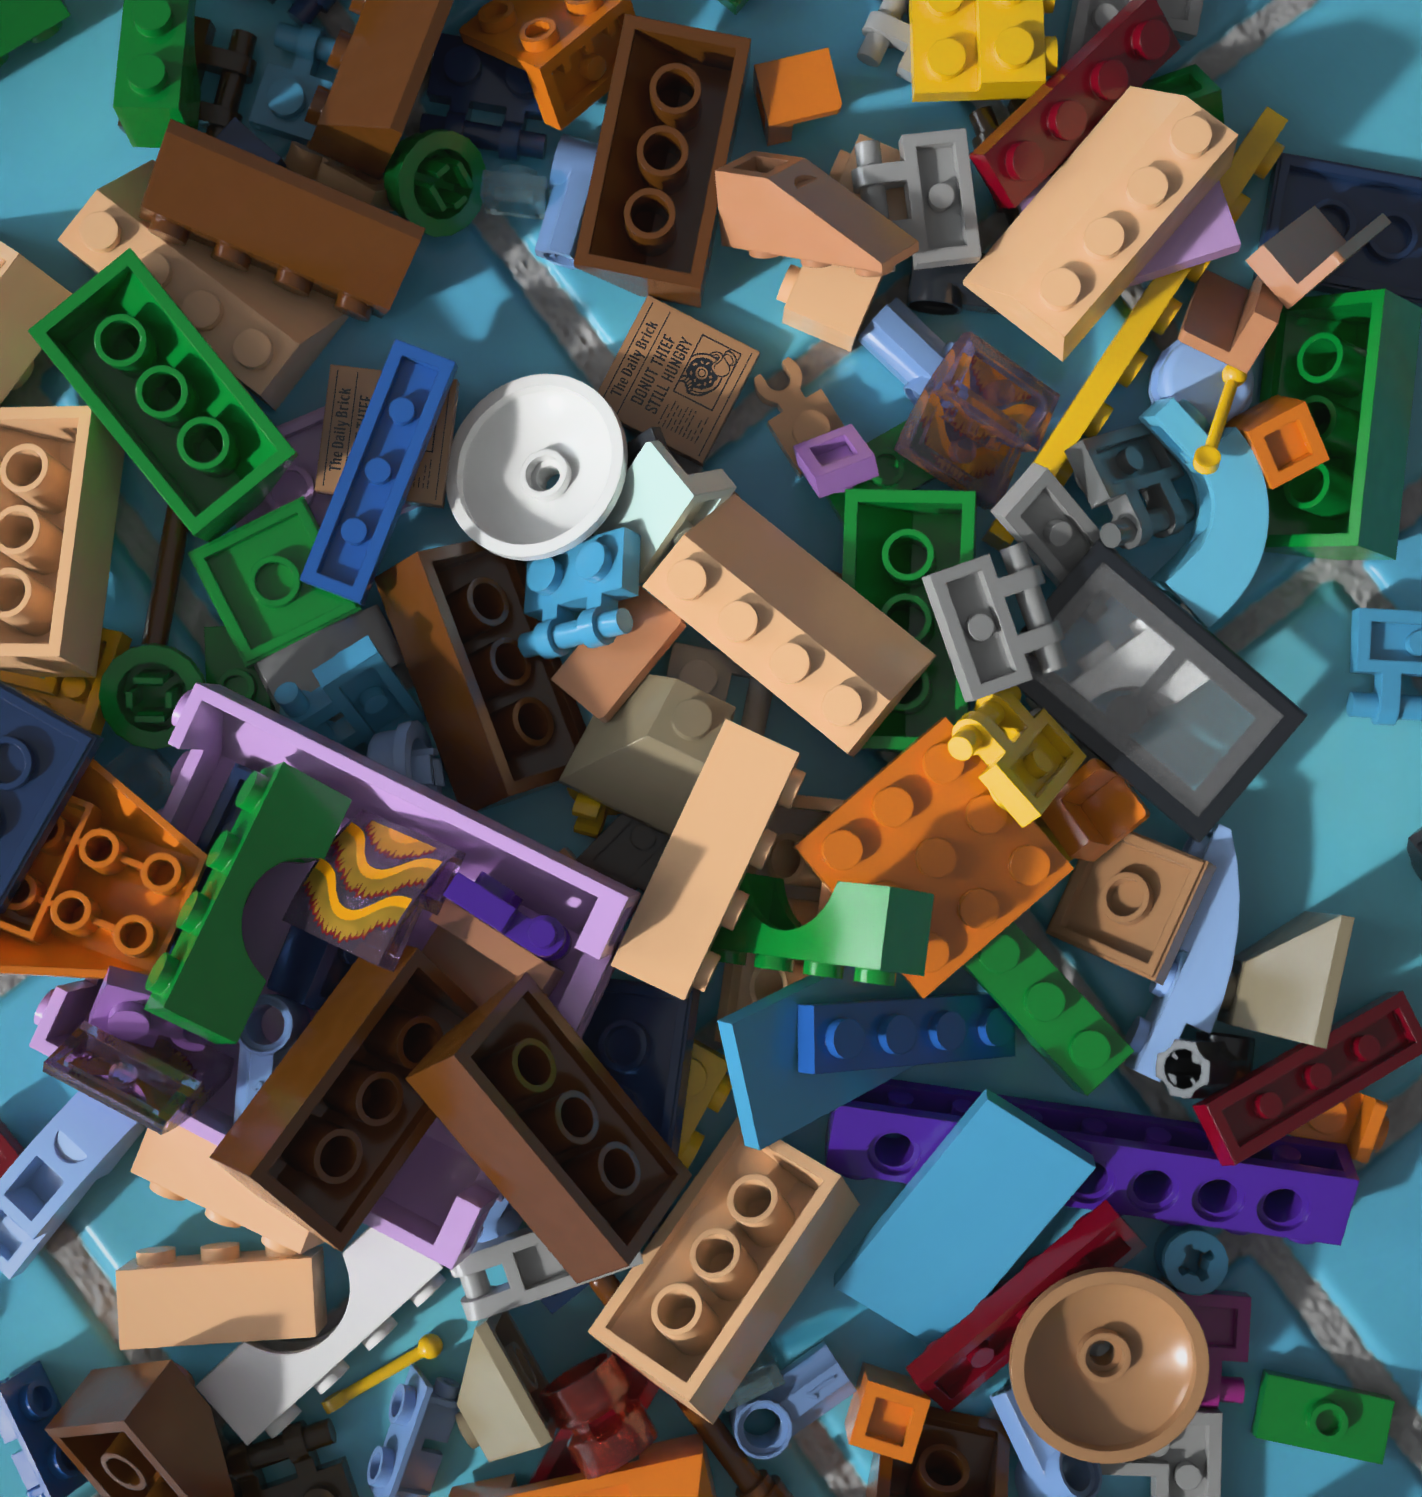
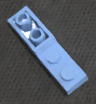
[1124,824,1240,1082]
[0,1081,151,1280]

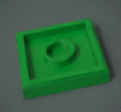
[188,496,363,669]

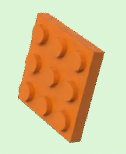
[792,717,1074,999]

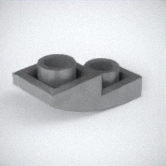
[254,604,405,714]

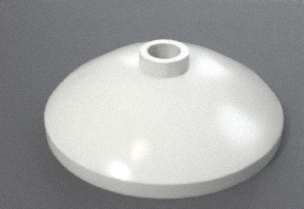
[446,374,628,561]

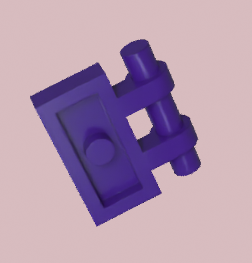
[443,871,572,962]

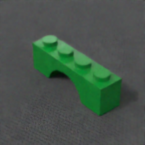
[113,0,201,148]
[144,762,352,1044]
[710,873,934,987]
[961,922,1134,1096]

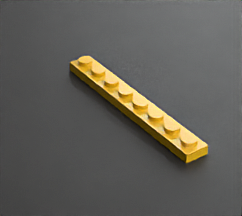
[982,107,1288,552]

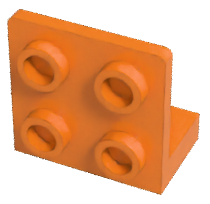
[459,0,636,131]

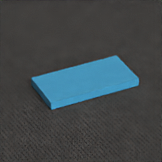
[717,966,940,1150]
[834,1088,1096,1345]

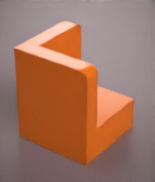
[753,48,842,146]
[1224,395,1330,490]
[1041,758,1150,862]
[844,1362,931,1464]

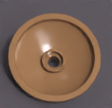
[1009,1267,1209,1464]

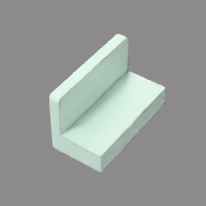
[593,440,737,583]

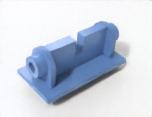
[367,1364,461,1497]

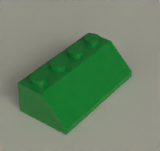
[28,248,298,542]
[1259,289,1422,560]
[836,489,977,753]

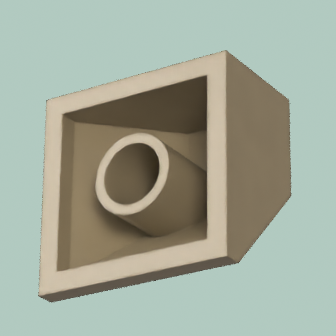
[559,674,736,837]
[1217,911,1355,1049]
[455,1311,562,1462]

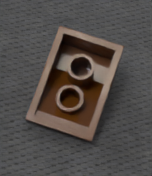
[44,1359,235,1497]

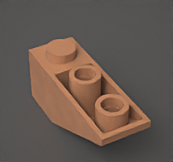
[715,151,919,277]

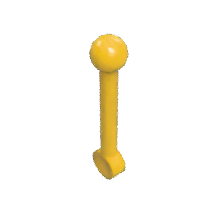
[1193,364,1248,475]
[321,1333,443,1414]

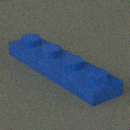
[299,339,458,606]
[797,992,1016,1074]

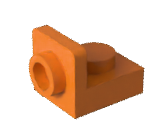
[1289,1092,1389,1164]

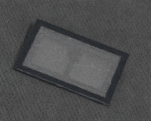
[1017,538,1308,842]

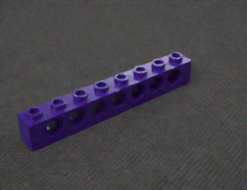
[825,1079,1360,1246]

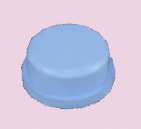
[1148,340,1254,435]
[366,720,446,794]

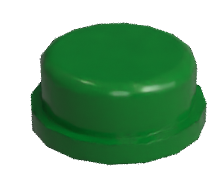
[384,129,487,237]
[99,643,205,750]

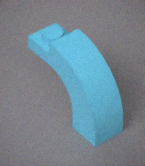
[1138,397,1269,629]

